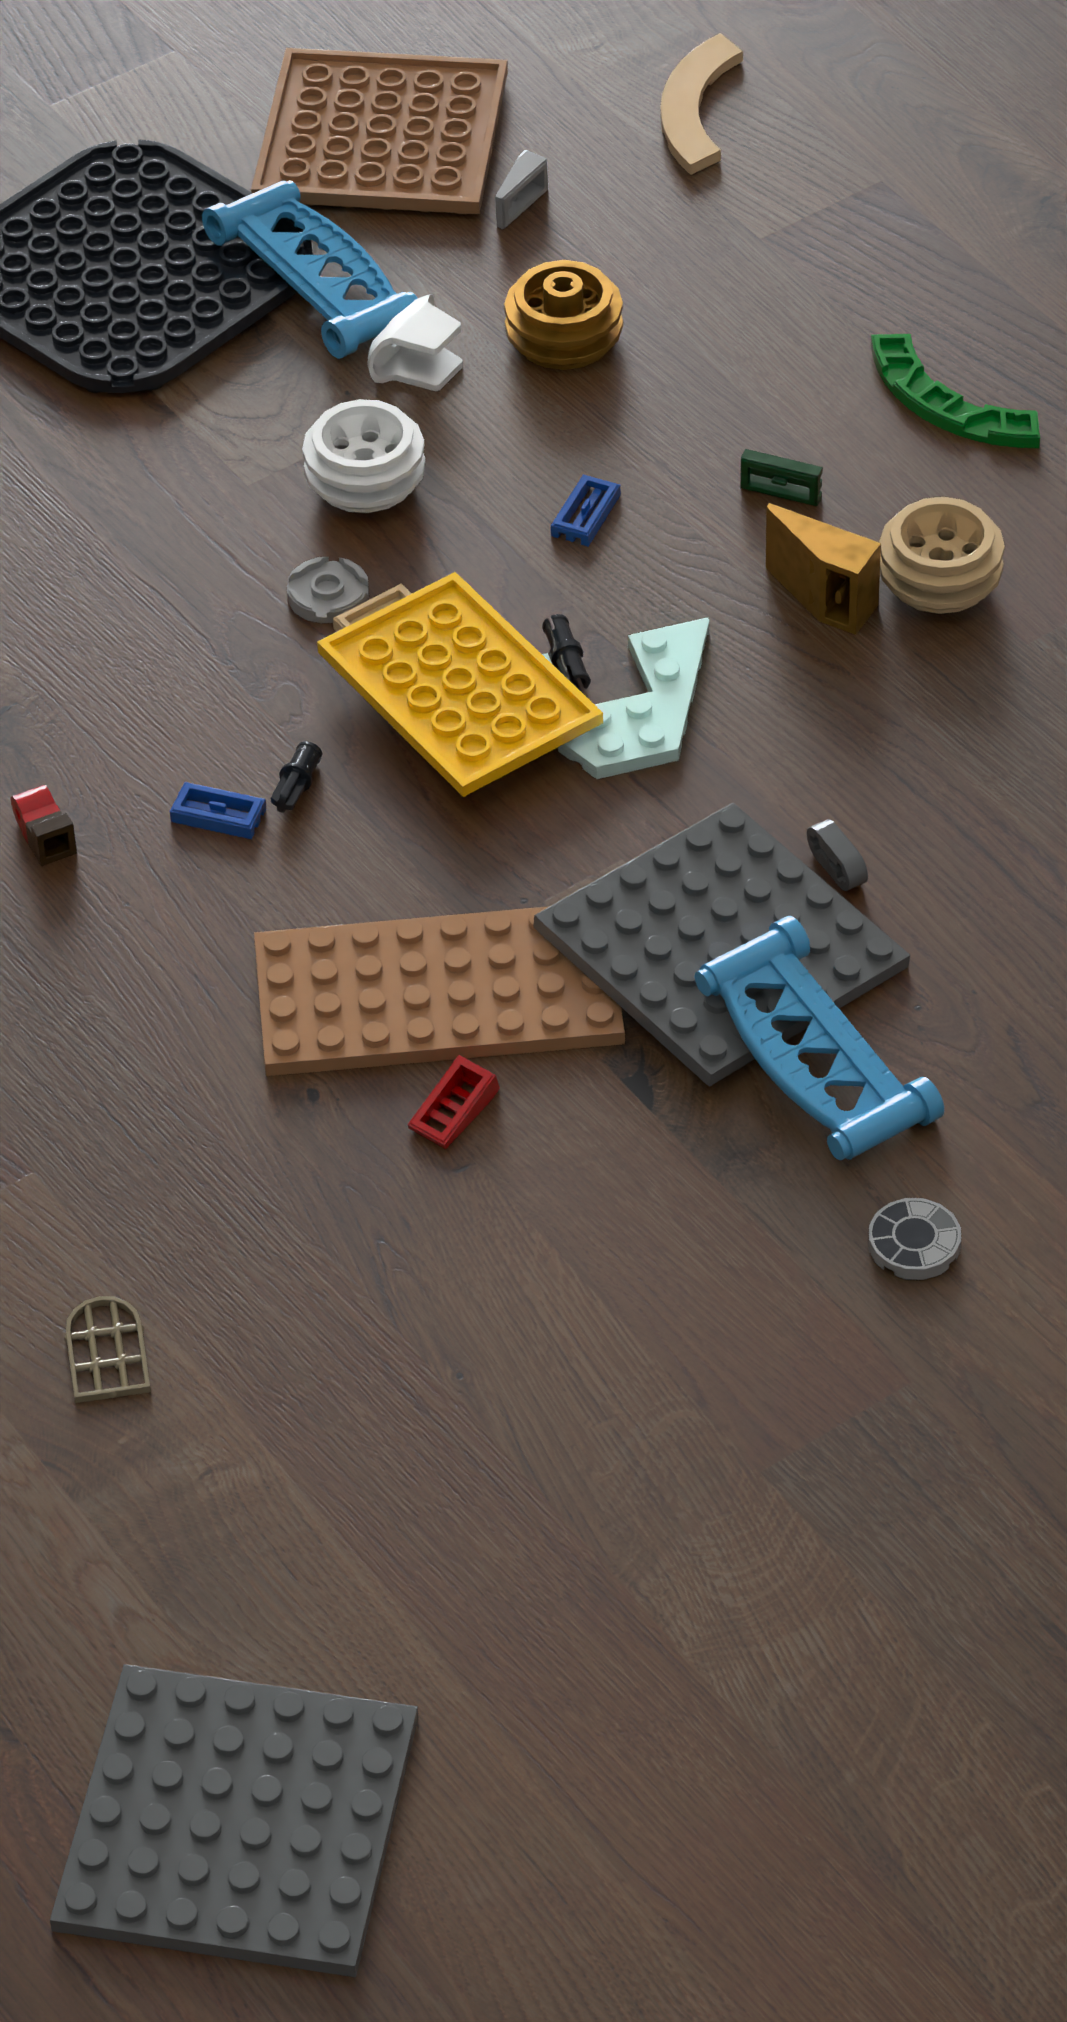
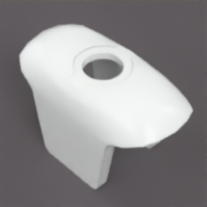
[368,294,463,391]

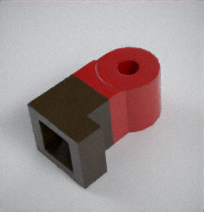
[11,785,77,866]

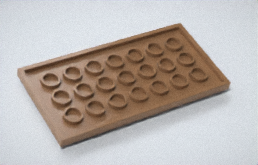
[254,906,625,1076]

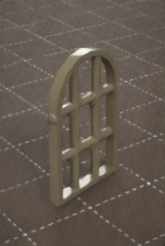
[64,1296,151,1403]

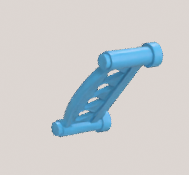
[202,181,418,359]
[694,915,944,1160]

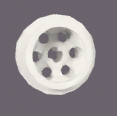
[302,399,426,513]

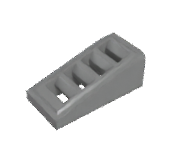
[495,150,548,229]

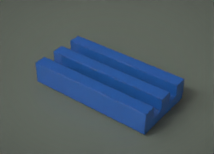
[551,474,621,547]
[170,782,266,839]

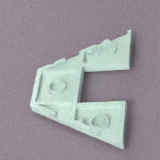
[542,618,709,779]

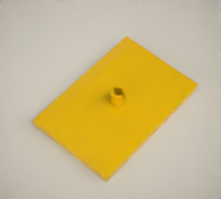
[317,572,603,797]

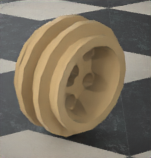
[879,497,1005,614]

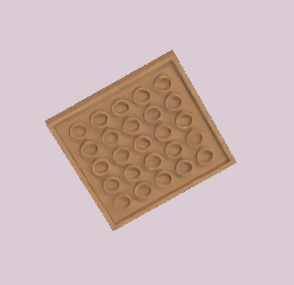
[251,48,508,214]

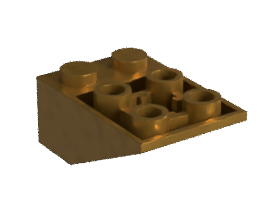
[766,503,881,635]

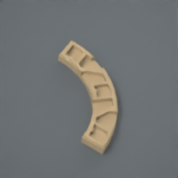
[661,33,743,175]

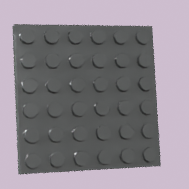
[533,803,910,1087]
[50,1664,419,1977]

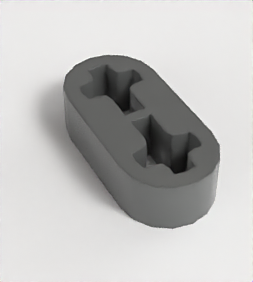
[806,819,868,891]

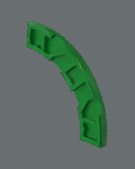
[871,334,1040,448]

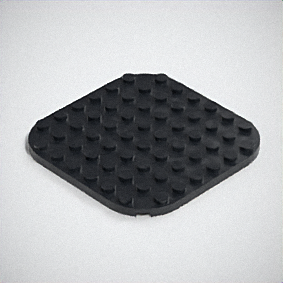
[0,139,313,393]

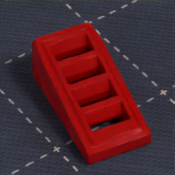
[407,1055,500,1149]

